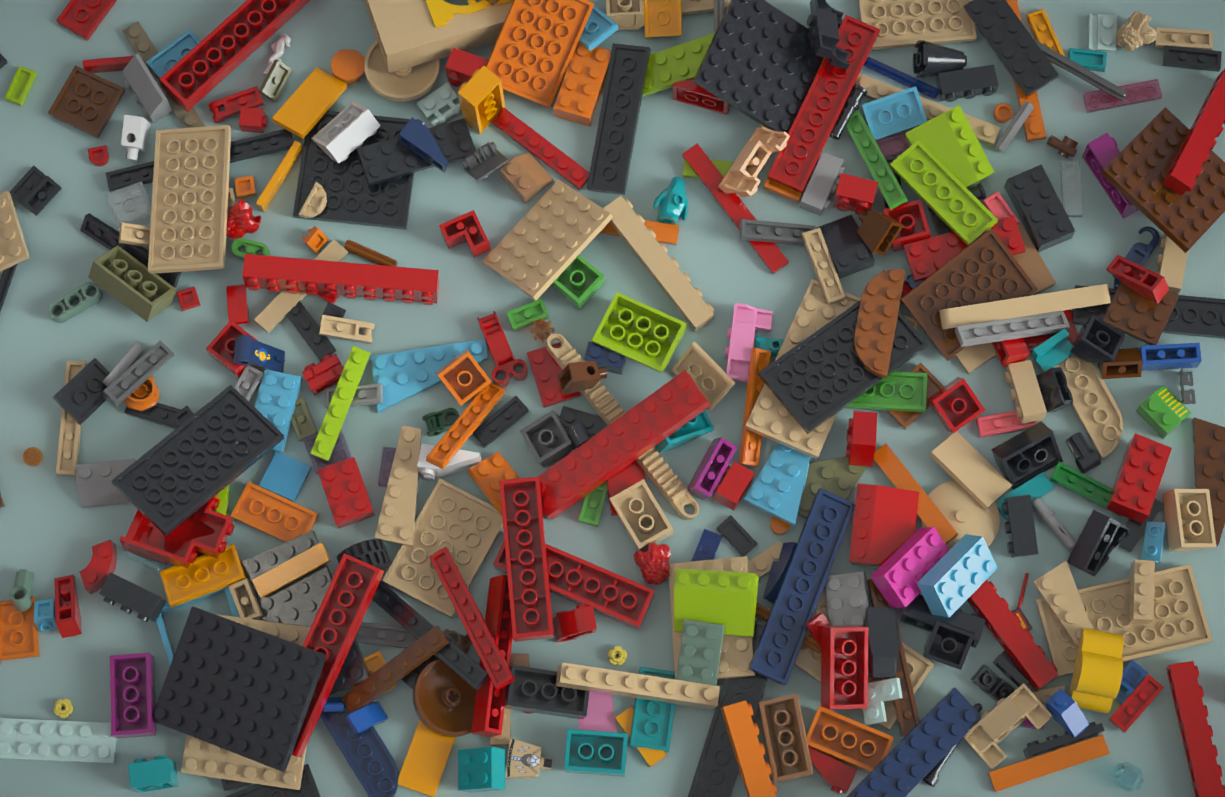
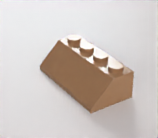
[759,693,813,783]

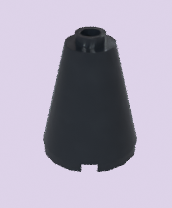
[913,40,967,78]

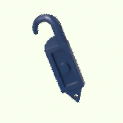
[1112,226,1160,289]

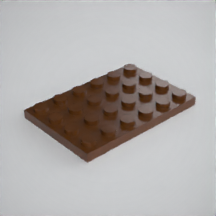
[900,228,1038,361]

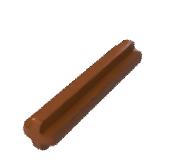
[344,240,398,267]

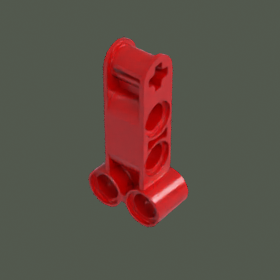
[477,311,528,388]

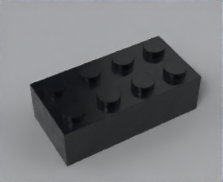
[1004,164,1075,252]
[505,665,589,719]

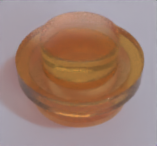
[23,447,43,467]

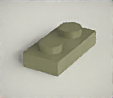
[258,60,292,102]
[291,398,318,441]

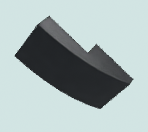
[971,665,1015,702]

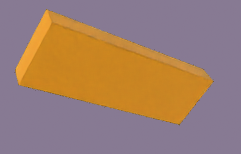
[1026,8,1065,64]
[615,706,667,767]

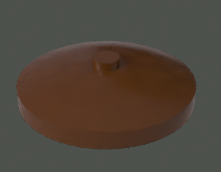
[413,658,476,737]

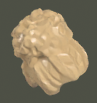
[1116,11,1157,51]

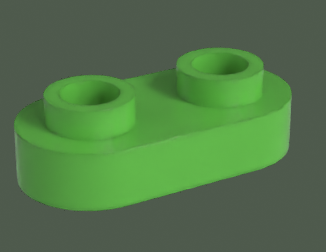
[231,238,270,259]

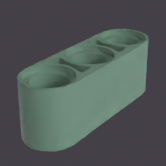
[48,282,103,323]

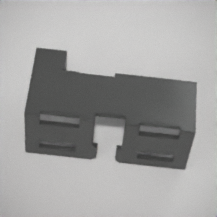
[1179,368,1196,404]

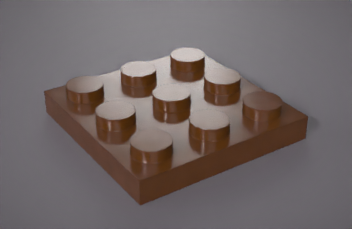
[48,66,125,138]
[1103,282,1179,345]

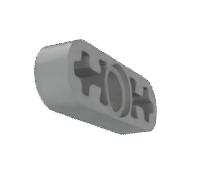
[102,342,144,387]

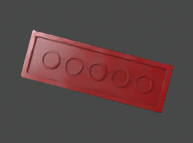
[903,215,1026,282]

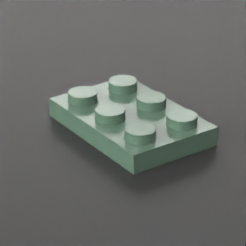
[676,619,725,685]

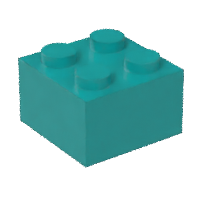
[458,747,505,793]
[128,755,178,793]

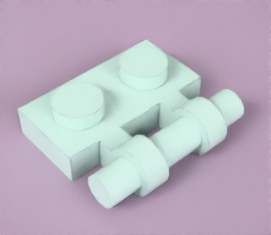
[417,82,461,127]

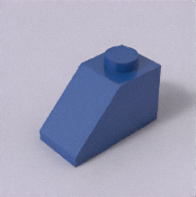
[1046,689,1089,738]

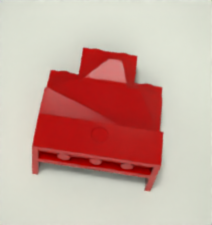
[120,494,235,569]

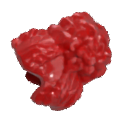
[226,200,262,239]
[633,542,671,585]

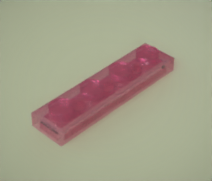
[1083,79,1162,113]

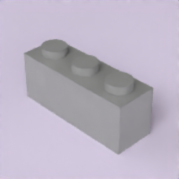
[800,152,845,216]

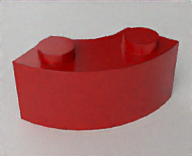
[79,539,117,594]
[553,604,597,643]

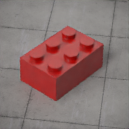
[317,457,376,529]

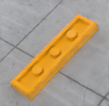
[256,141,303,212]
[252,543,331,598]

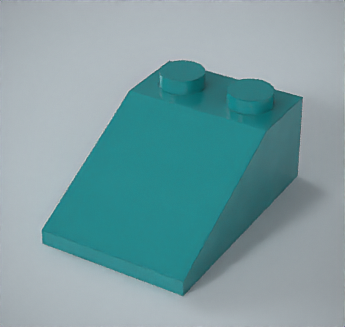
[655,410,714,454]

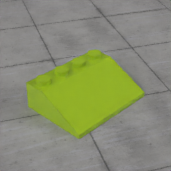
[905,105,995,188]
[591,292,687,373]
[674,568,759,637]

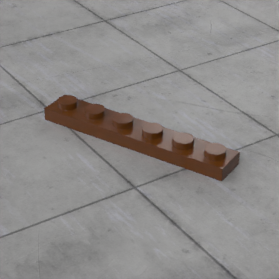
[341,625,449,713]

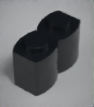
[1036,367,1073,413]

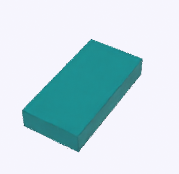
[1068,48,1107,72]

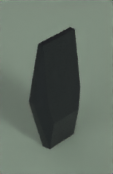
[864,607,901,678]

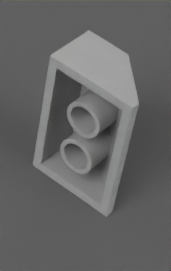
[122,53,173,123]
[76,459,136,508]

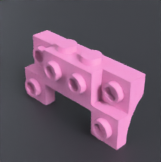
[724,303,773,385]

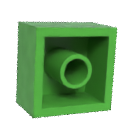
[551,255,605,310]

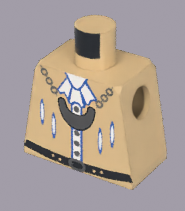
[505,738,553,779]

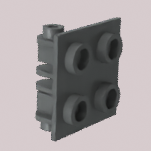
[461,142,509,182]

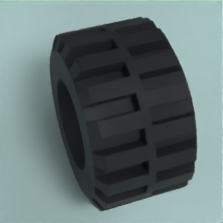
[337,539,391,571]

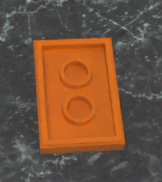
[0,597,40,661]

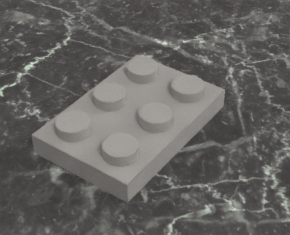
[825,571,869,626]

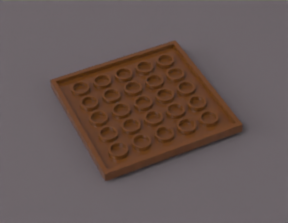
[1100,107,1225,253]

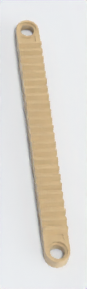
[546,333,699,520]

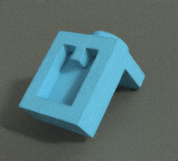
[34,598,58,632]

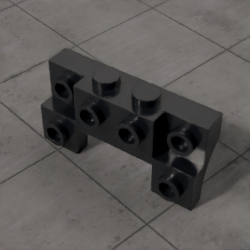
[807,0,850,69]

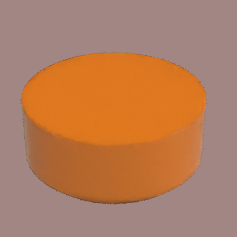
[993,103,1013,123]
[770,517,790,535]

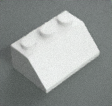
[311,101,381,163]

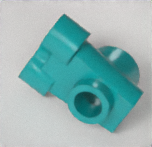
[756,335,784,357]

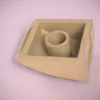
[606,0,644,30]

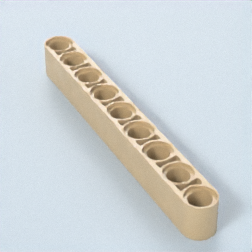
[939,284,1111,330]

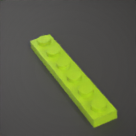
[310,346,371,461]

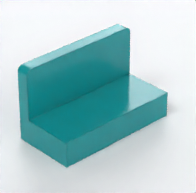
[1031,328,1073,372]

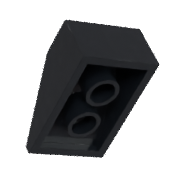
[816,215,875,279]

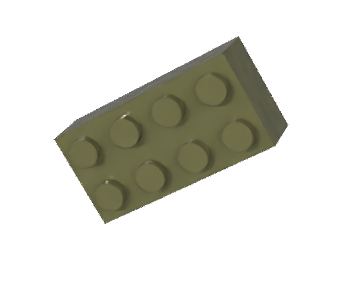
[88,245,176,322]

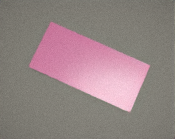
[578,691,617,733]

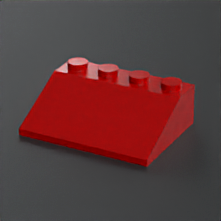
[849,483,919,568]

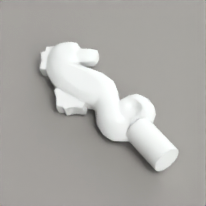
[263,33,291,76]

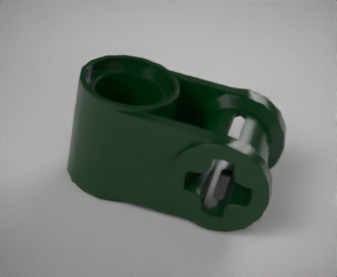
[422,408,460,437]

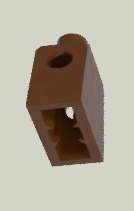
[858,210,904,256]
[558,361,607,395]

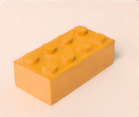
[458,66,505,134]

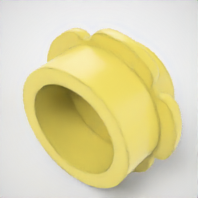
[608,646,627,665]
[53,698,73,718]

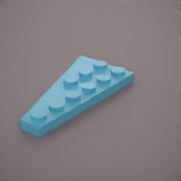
[371,339,488,413]
[744,443,810,527]

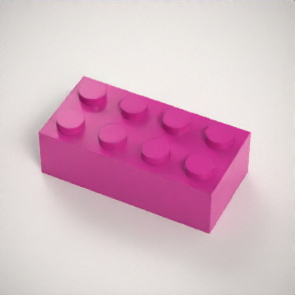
[870,526,949,608]

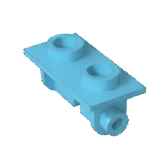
[1141,521,1166,564]

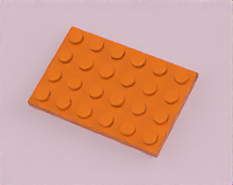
[486,0,595,108]

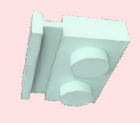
[1088,14,1117,53]

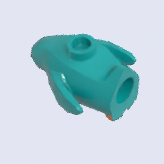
[653,177,688,225]

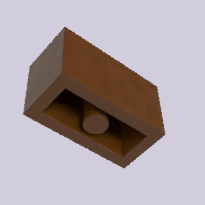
[1098,348,1142,379]

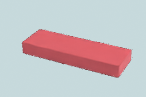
[976,411,1037,438]

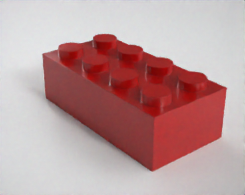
[1105,433,1172,524]
[821,625,868,710]

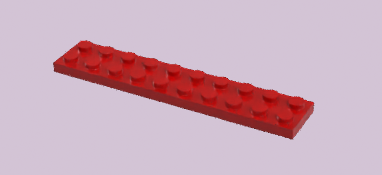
[767,15,880,193]

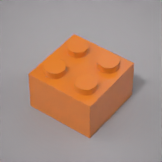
[436,349,492,406]

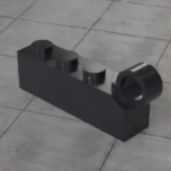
[900,593,986,648]

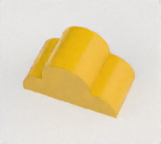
[1069,627,1124,714]

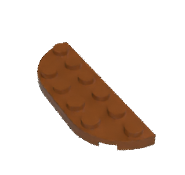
[854,269,906,379]

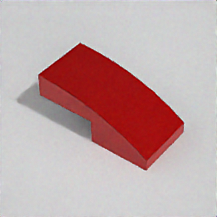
[226,284,249,325]

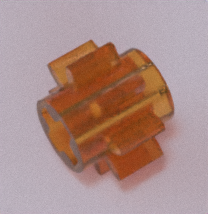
[530,318,555,343]

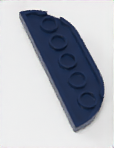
[320,706,399,797]

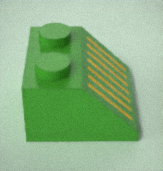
[1136,385,1191,439]

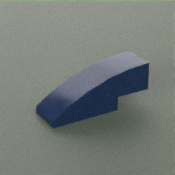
[763,542,797,604]

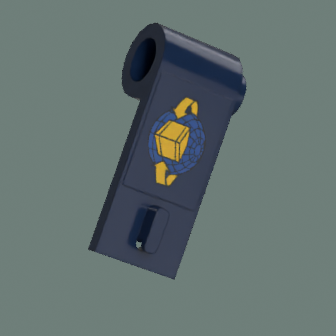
[233,335,285,373]

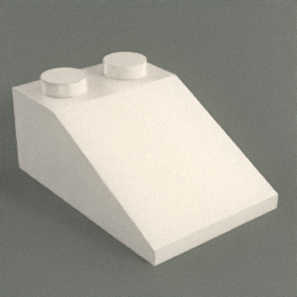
[417,444,482,480]

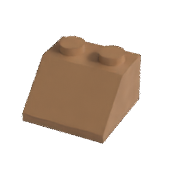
[499,152,554,204]

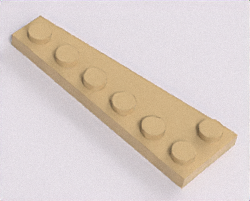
[374,425,422,547]

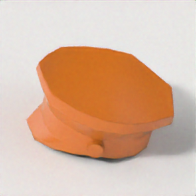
[330,49,365,86]
[124,376,159,411]

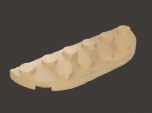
[1053,355,1123,460]

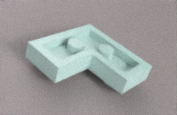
[863,678,902,725]

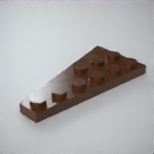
[1192,417,1225,546]

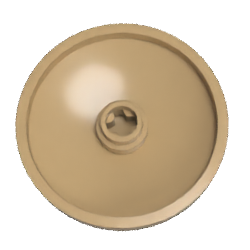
[364,40,440,102]
[920,481,1000,550]

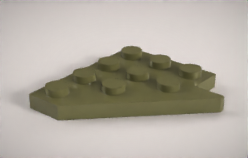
[798,456,867,519]

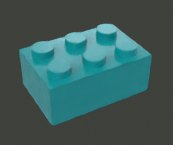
[564,729,628,777]

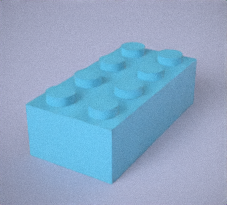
[917,534,998,618]

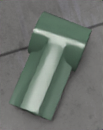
[9,569,34,612]

